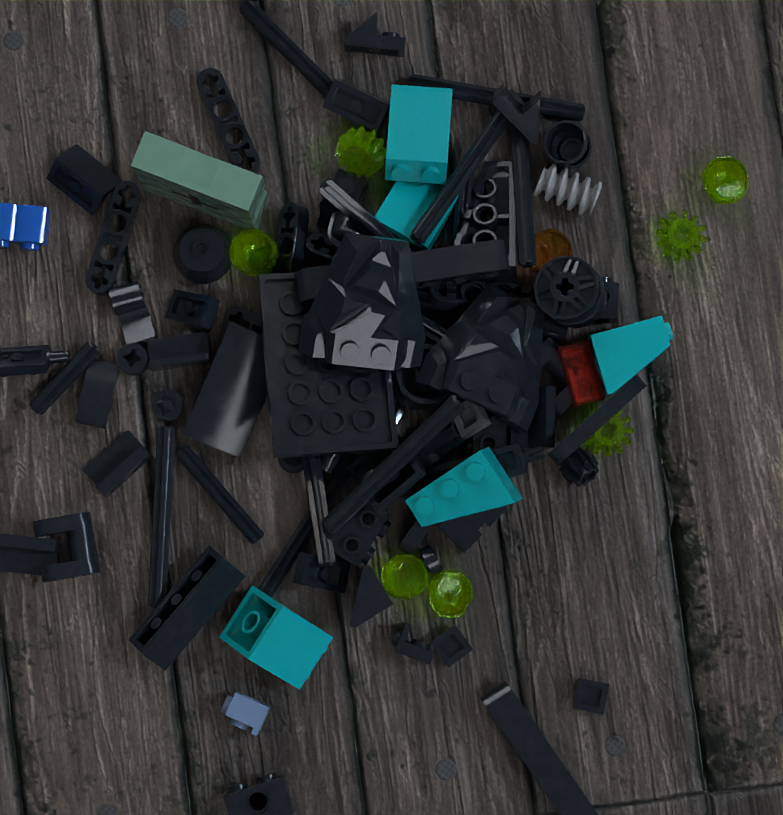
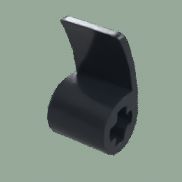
[108,280,155,344]

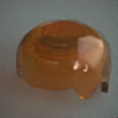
[529,228,573,274]

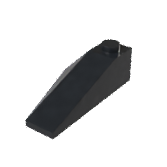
[454,161,517,284]

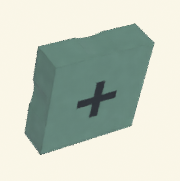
[131,131,270,233]

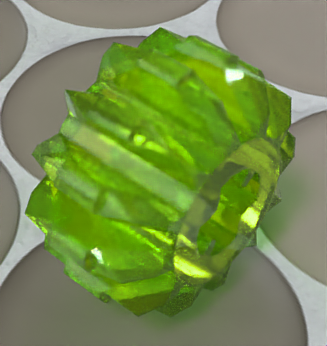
[334,125,387,179]
[655,210,707,262]
[584,408,634,457]

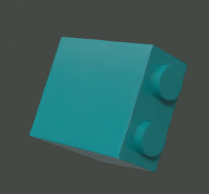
[385,84,453,184]
[375,181,459,252]
[585,315,673,401]
[219,585,333,690]

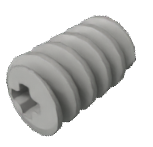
[533,163,602,215]

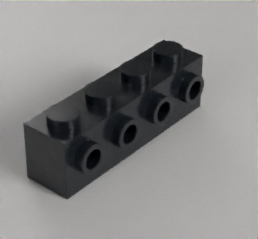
[129,545,246,671]

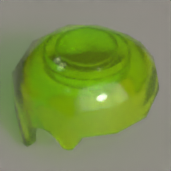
[702,156,750,205]
[229,228,279,278]
[380,554,428,601]
[426,568,473,619]

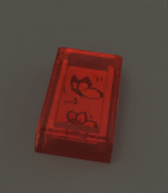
[557,340,605,408]

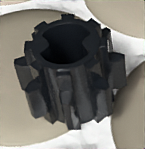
[559,447,599,487]

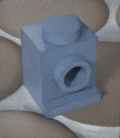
[221,691,271,736]

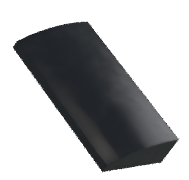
[182,321,268,457]

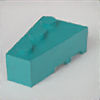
[405,447,523,527]

